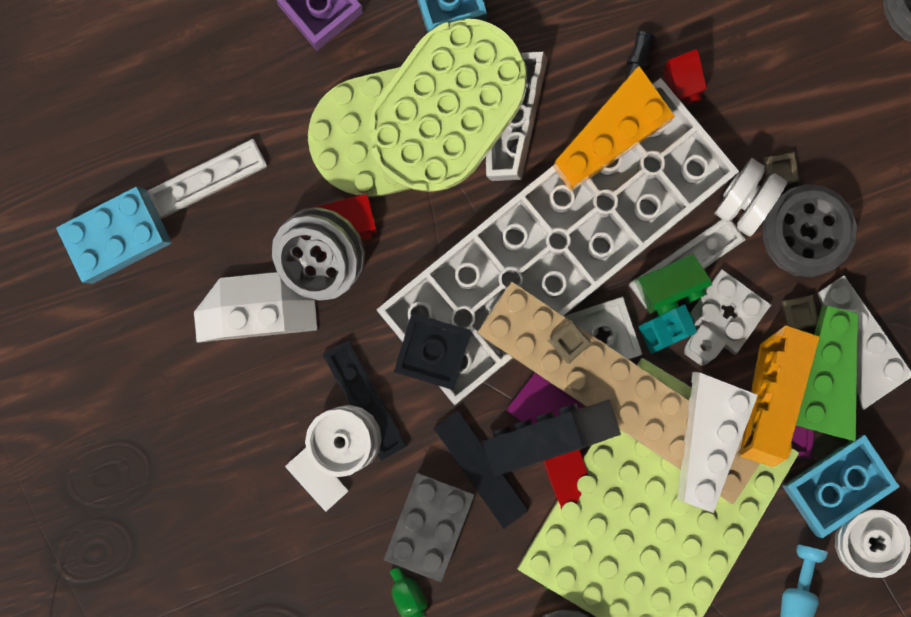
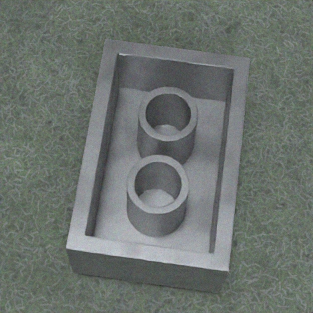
[384,473,474,582]

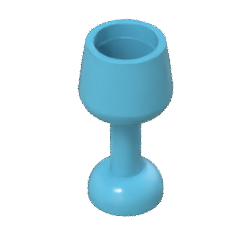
[780,545,828,617]

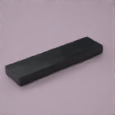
[322,340,407,461]
[433,411,528,529]

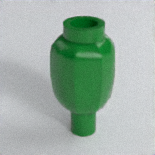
[390,567,427,617]

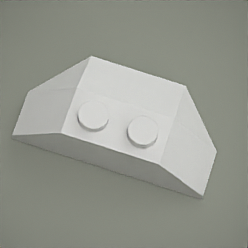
[194,272,318,343]

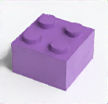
[276,0,363,51]

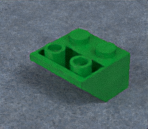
[635,254,712,316]

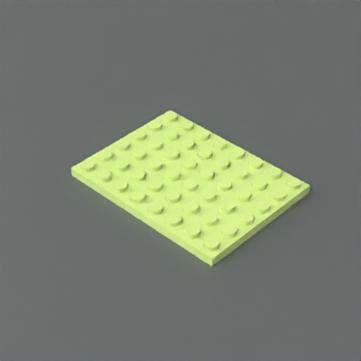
[517,358,799,617]

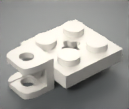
[684,270,771,366]
[564,297,642,359]

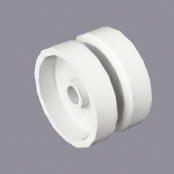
[714,158,788,237]
[305,405,382,477]
[835,509,910,578]

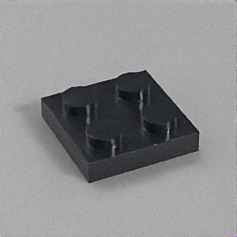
[394,313,471,390]

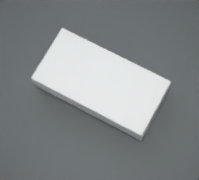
[285,448,349,512]

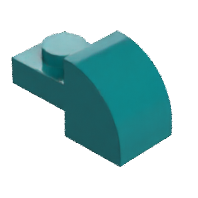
[638,305,698,354]

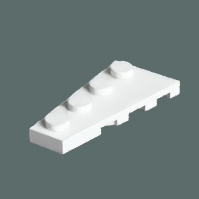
[817,275,911,410]

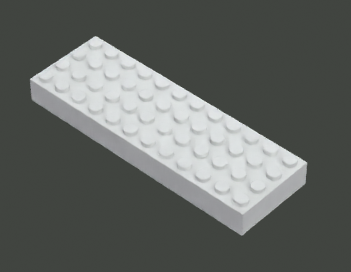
[377,78,739,406]

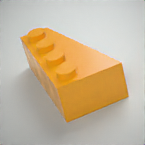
[553,66,675,192]
[740,326,819,467]

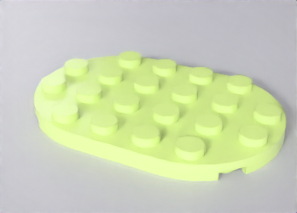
[369,19,527,192]
[308,67,411,198]

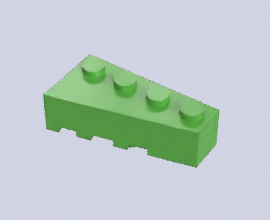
[796,306,858,442]

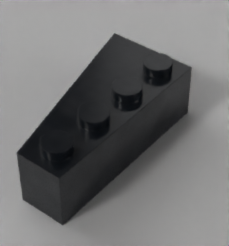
[483,399,621,476]

